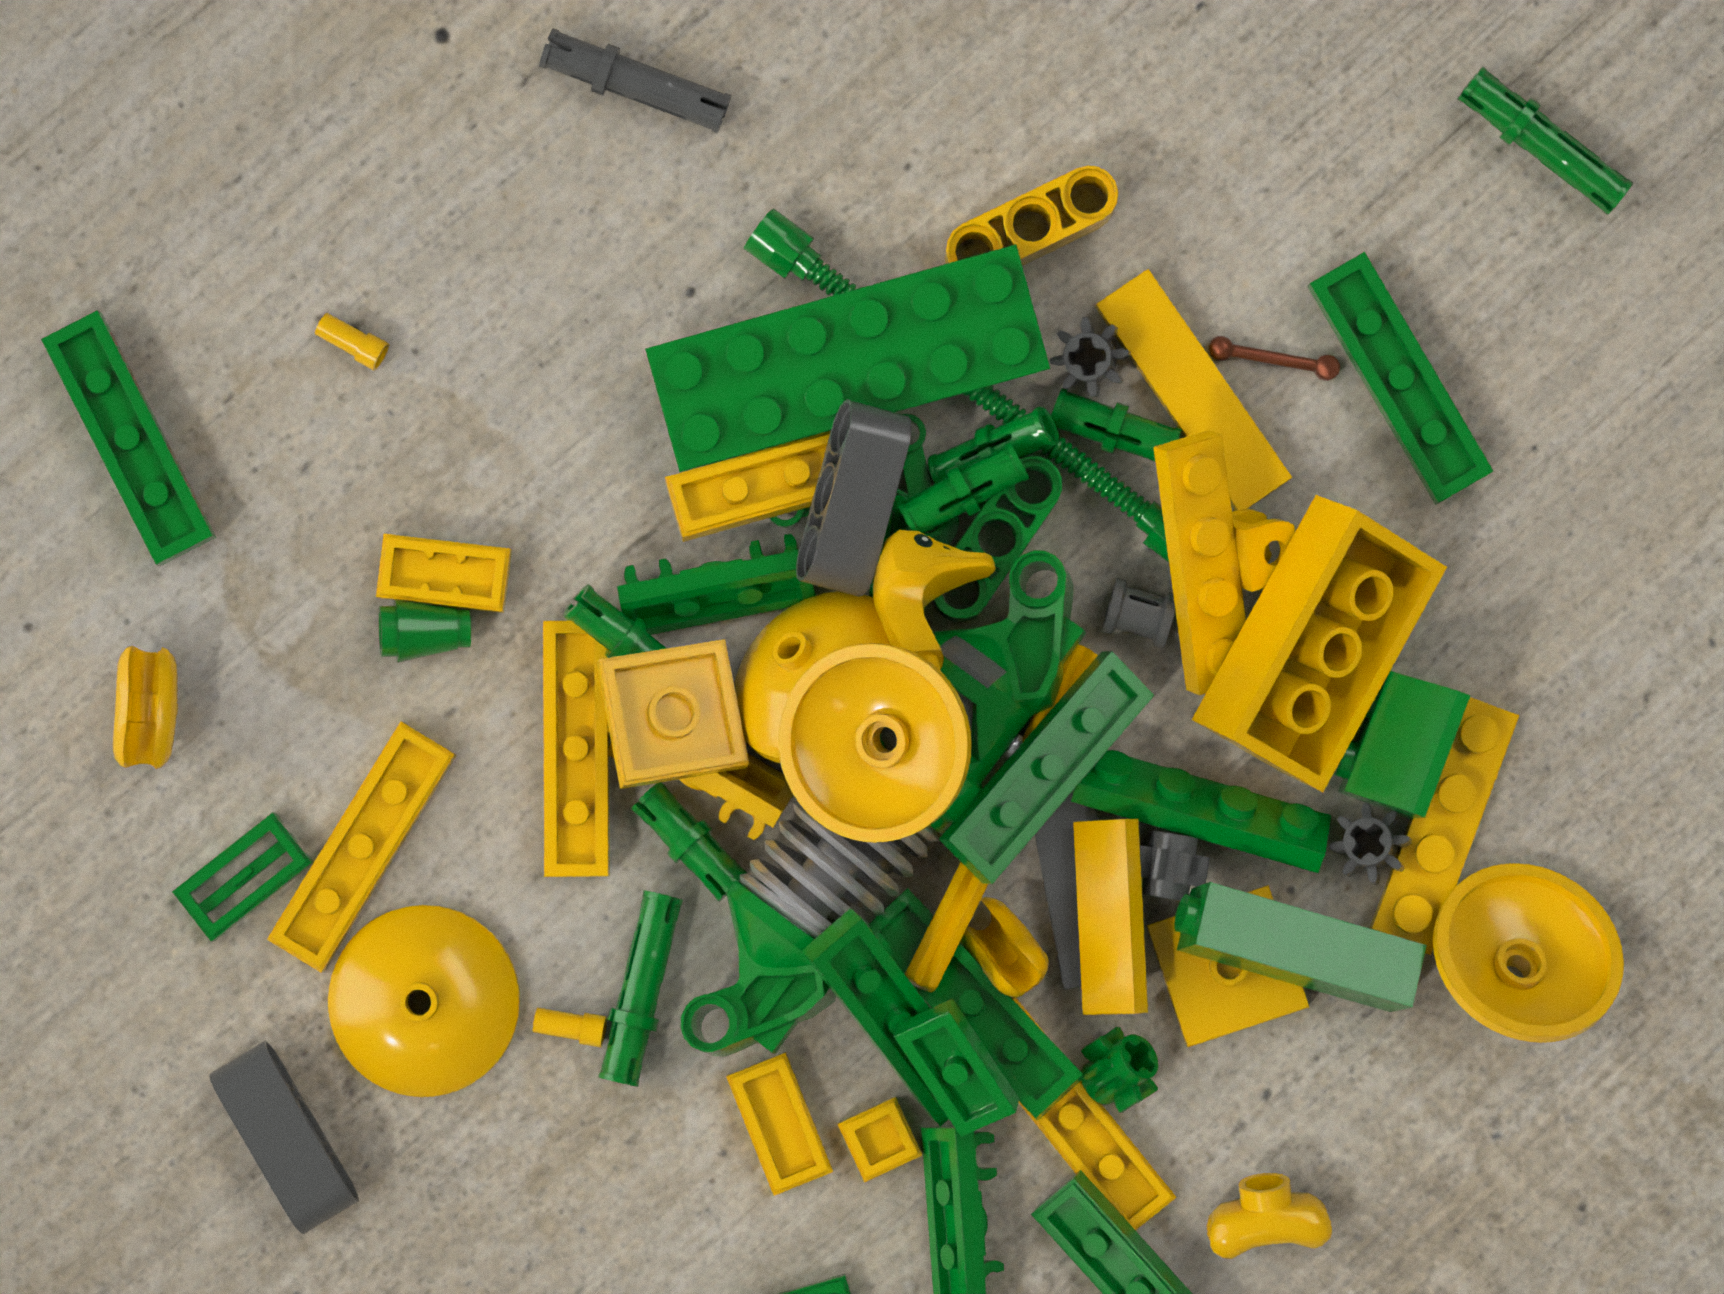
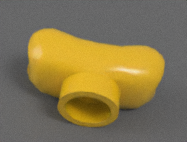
[113,645,178,769]
[960,896,1049,998]
[1206,1173,1332,1259]

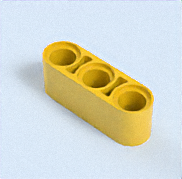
[945,165,1118,266]

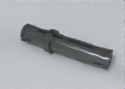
[539,28,732,133]

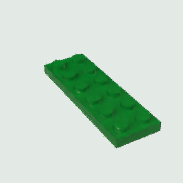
[645,244,1051,472]

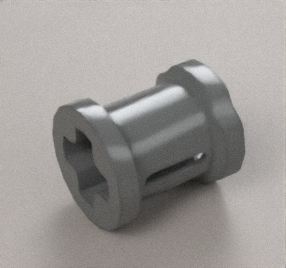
[1102,578,1175,649]

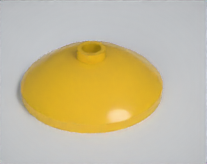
[734,591,891,763]
[778,643,971,843]
[1433,863,1624,1043]
[328,905,520,1097]

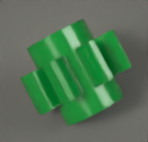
[1081,1027,1159,1113]

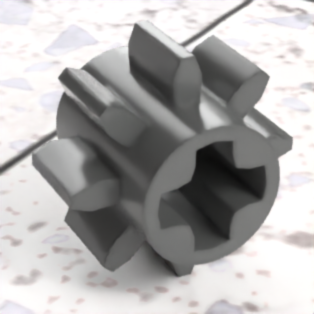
[1049,317,1131,397]
[1329,803,1412,885]
[1140,830,1210,901]

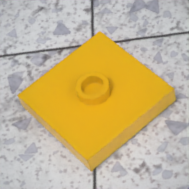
[596,639,749,789]
[1146,885,1309,1047]

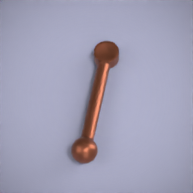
[1209,336,1340,381]

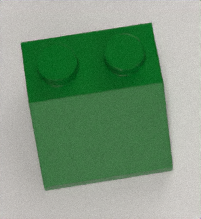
[1333,671,1471,819]

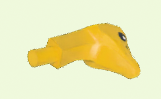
[873,530,996,671]

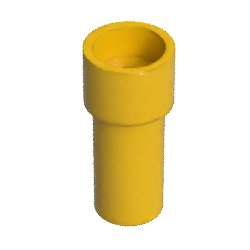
[315,313,390,371]
[532,1007,607,1048]

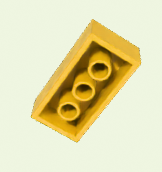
[1191,495,1447,793]

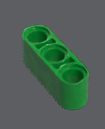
[932,456,1062,622]

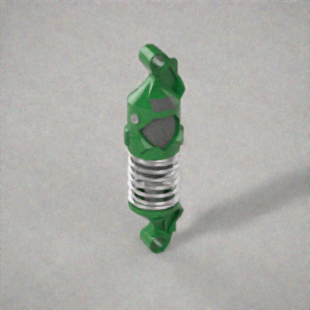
[680,550,1086,1057]

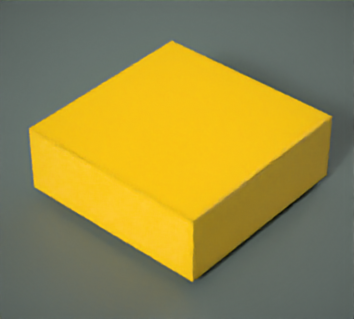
[838,1096,922,1183]

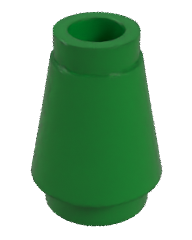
[378,599,471,663]

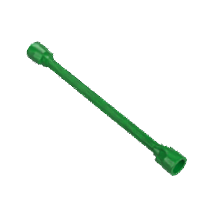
[744,208,1169,563]

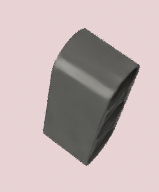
[796,400,912,597]
[209,1041,359,1234]

